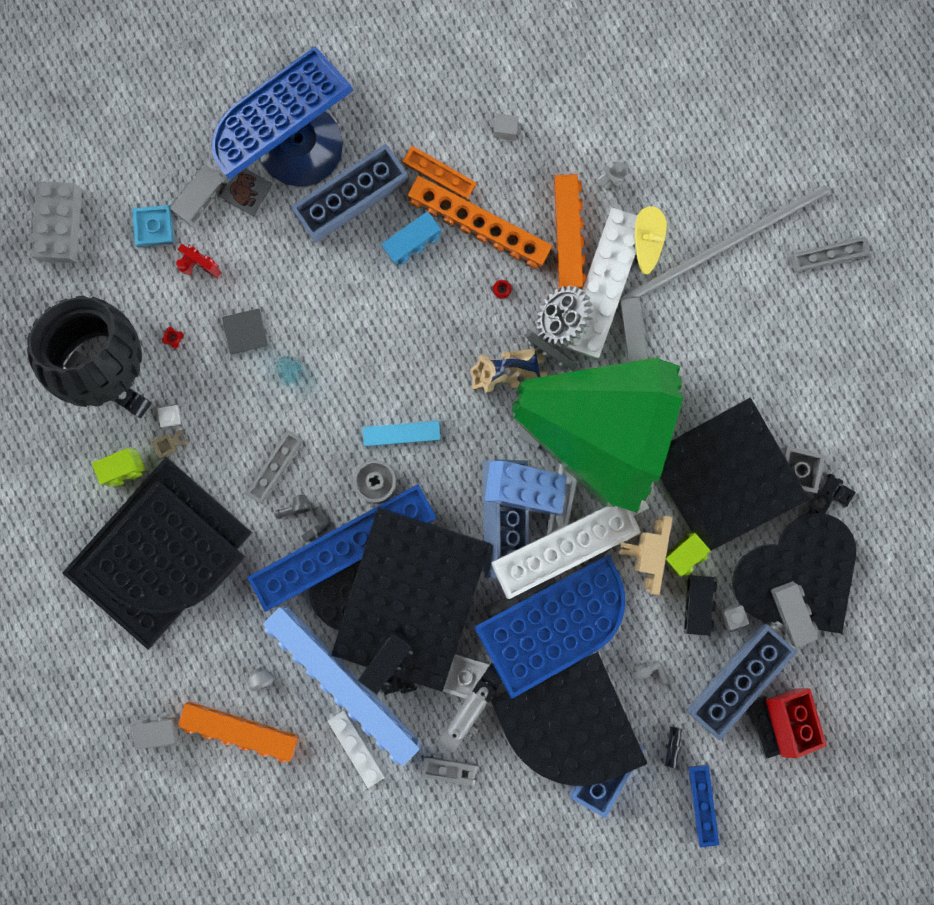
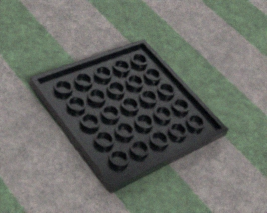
[661,397,809,551]

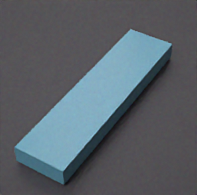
[363,421,441,446]

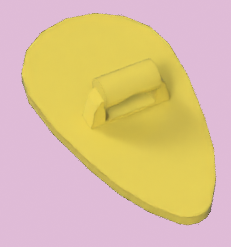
[635,206,667,274]

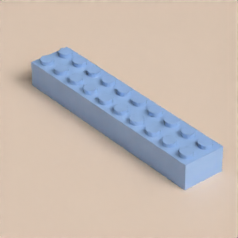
[263,605,421,766]

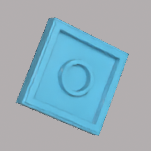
[132,205,174,247]

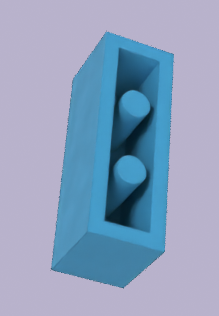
[381,211,441,266]

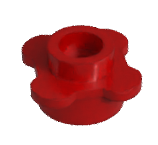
[162,327,184,349]

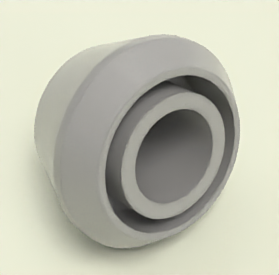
[248,667,274,691]

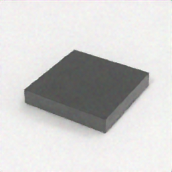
[222,308,268,355]

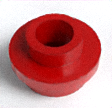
[493,280,512,299]

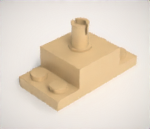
[619,516,673,595]

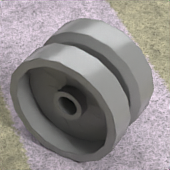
[353,460,397,503]

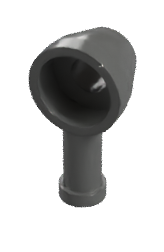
[275,495,312,519]

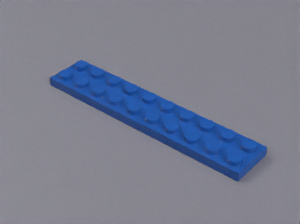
[247,484,437,612]

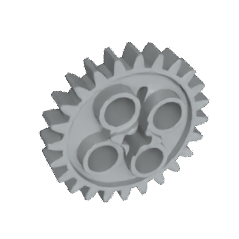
[536,285,594,347]

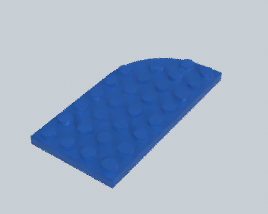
[212,46,354,180]
[474,554,625,698]

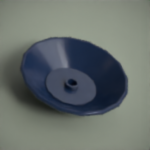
[260,111,343,187]

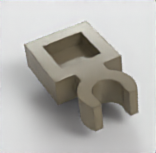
[151,430,189,459]

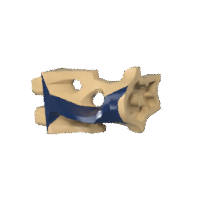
[470,349,547,393]

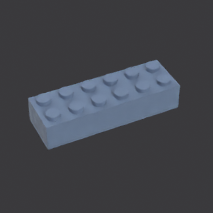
[291,144,409,243]
[483,459,529,578]
[686,624,797,741]

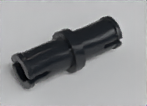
[664,726,683,768]

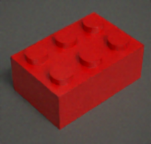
[765,688,827,759]

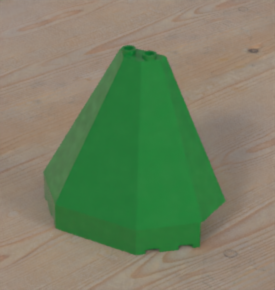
[511,357,683,513]

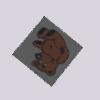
[220,168,272,217]

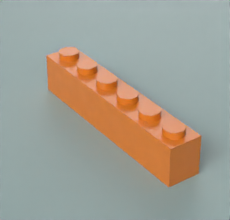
[554,174,586,291]
[178,701,299,763]

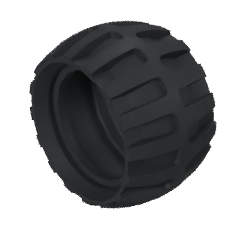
[27,296,142,407]

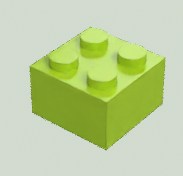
[91,448,147,488]
[665,533,711,577]

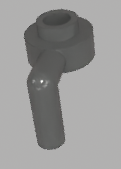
[301,506,331,543]

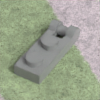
[422,756,479,786]

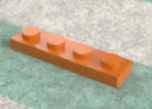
[402,146,477,200]

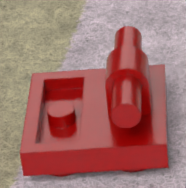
[176,244,222,279]

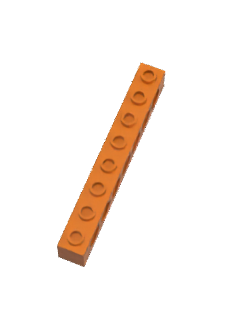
[407,175,553,269]

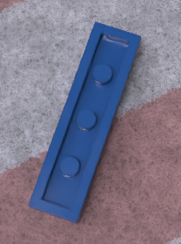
[688,764,719,848]

